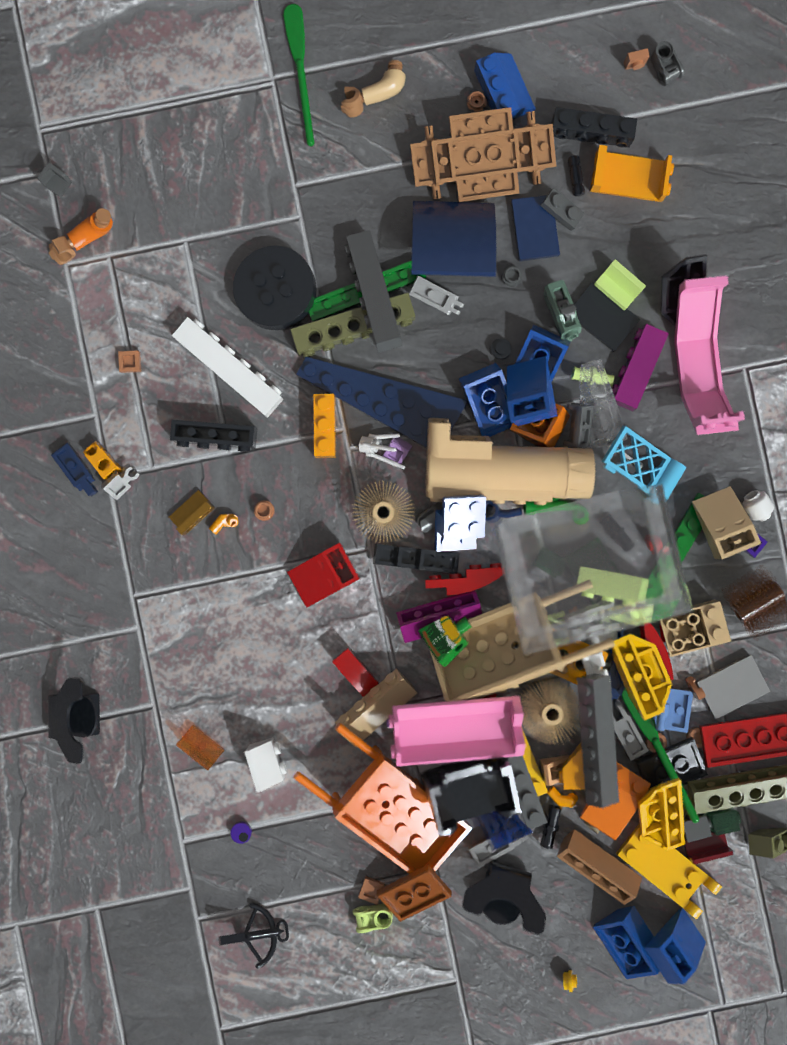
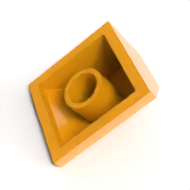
[559,743,585,790]

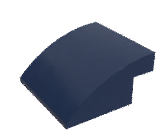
[412,201,496,277]

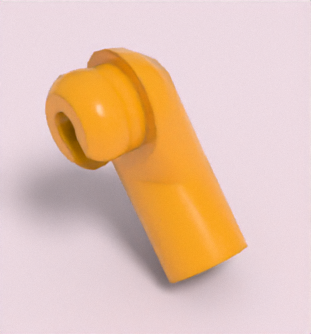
[209,514,239,535]
[547,786,578,808]

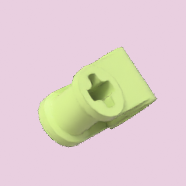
[353,903,393,933]

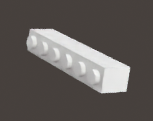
[172,317,283,418]

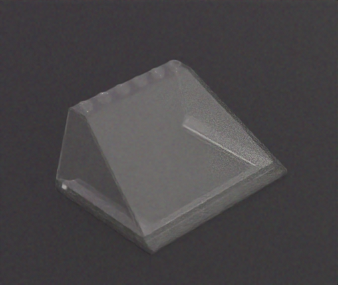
[493,484,693,655]

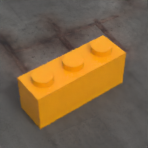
[313,394,336,458]

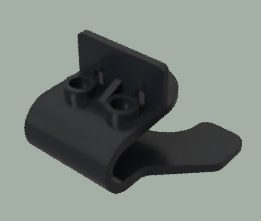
[48,678,100,764]
[462,860,546,935]

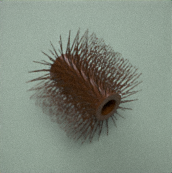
[722,565,787,640]

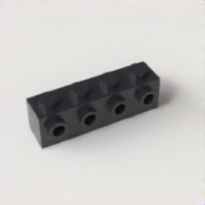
[552,107,638,148]
[170,420,257,452]

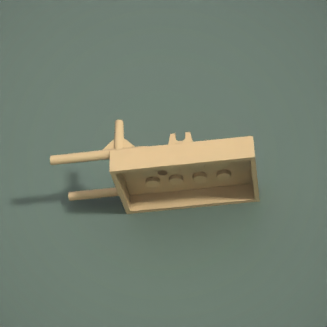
[430,580,615,702]

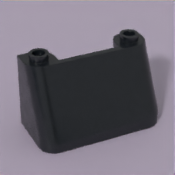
[422,757,521,836]

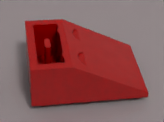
[287,543,360,608]

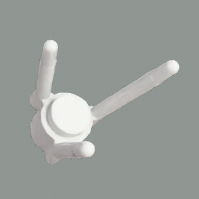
[359,434,405,469]

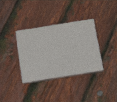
[696,654,770,719]

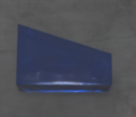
[477,811,533,851]

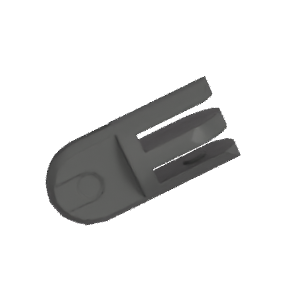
[415,499,443,533]

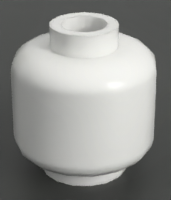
[742,490,774,521]

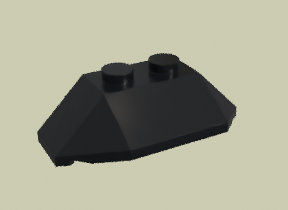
[661,254,707,326]

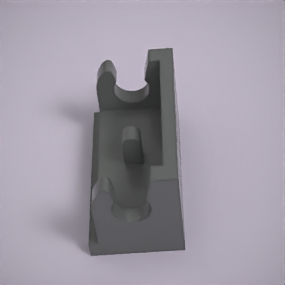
[563,403,593,448]

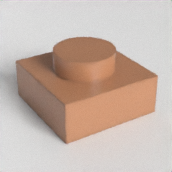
[624,48,650,70]

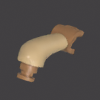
[341,60,406,118]

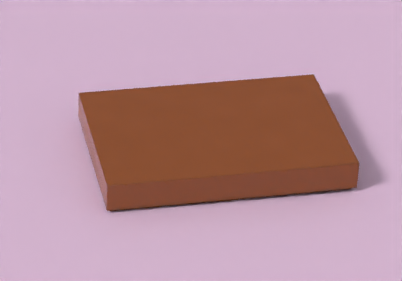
[377,864,452,922]

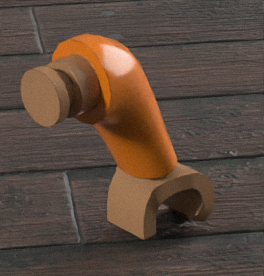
[49,208,113,265]

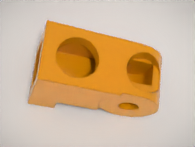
[83,441,122,480]

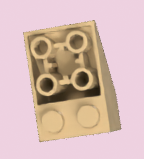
[692,486,761,559]
[659,600,731,657]

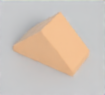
[540,755,570,786]

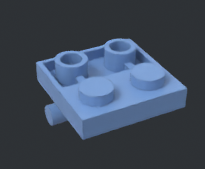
[653,688,693,733]

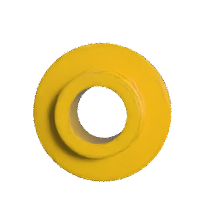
[563,970,577,992]

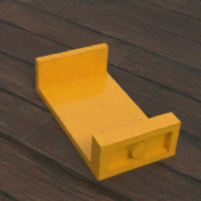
[590,145,674,202]

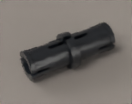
[540,804,562,849]

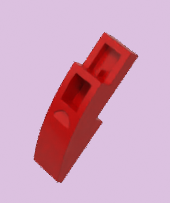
[425,563,508,596]

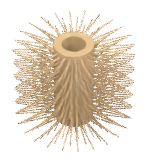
[352,481,414,544]
[521,676,580,746]

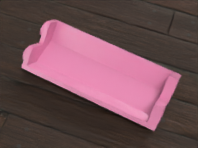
[389,696,525,766]

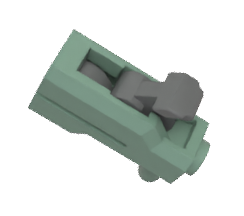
[544,280,582,341]

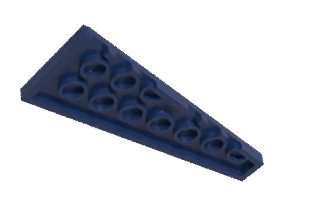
[296,357,468,448]

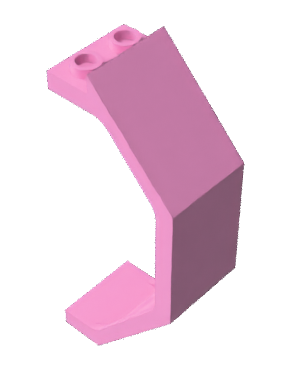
[674,276,745,435]

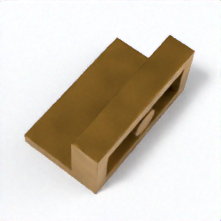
[169,490,215,535]

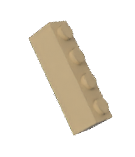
[335,668,417,747]

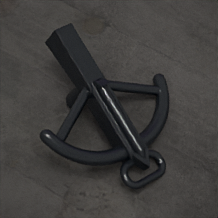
[219,903,289,969]

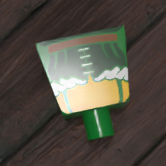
[418,616,472,667]

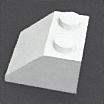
[245,737,287,792]

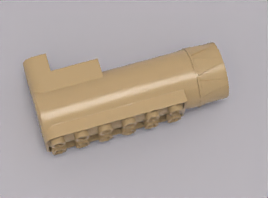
[425,418,595,505]

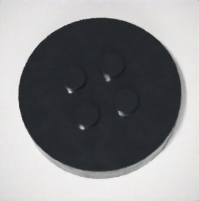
[233,246,317,330]

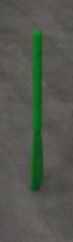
[283,4,315,147]
[621,688,699,823]

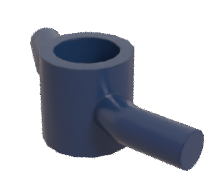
[485,500,522,523]

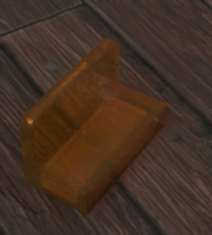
[176,725,224,771]

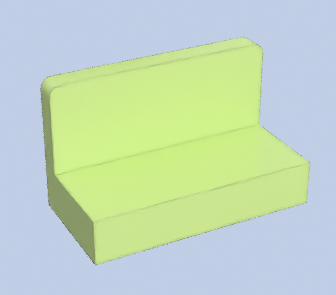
[594,259,646,310]

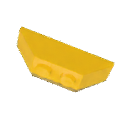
[611,634,672,721]
[638,778,685,851]

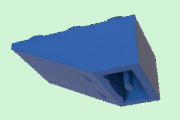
[507,356,558,426]
[644,907,706,984]

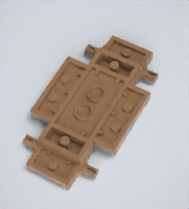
[410,107,556,202]

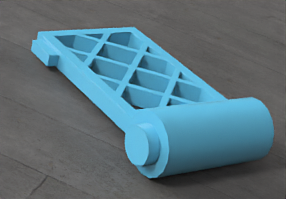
[602,426,686,505]

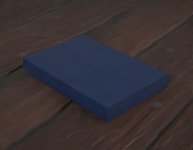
[511,195,560,261]

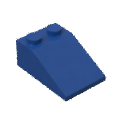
[506,325,571,383]
[459,363,513,437]

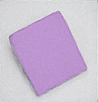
[383,438,412,464]

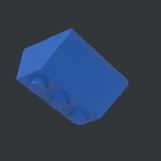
[474,53,535,120]
[593,906,660,979]

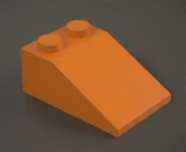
[579,762,651,840]

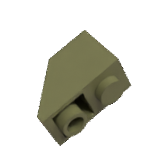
[748,828,787,859]

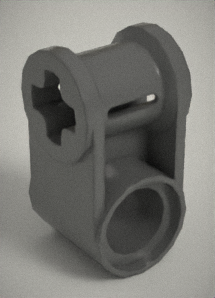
[651,41,684,86]

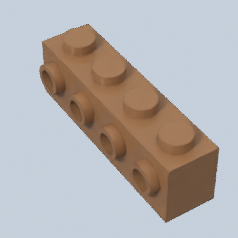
[557,829,642,905]

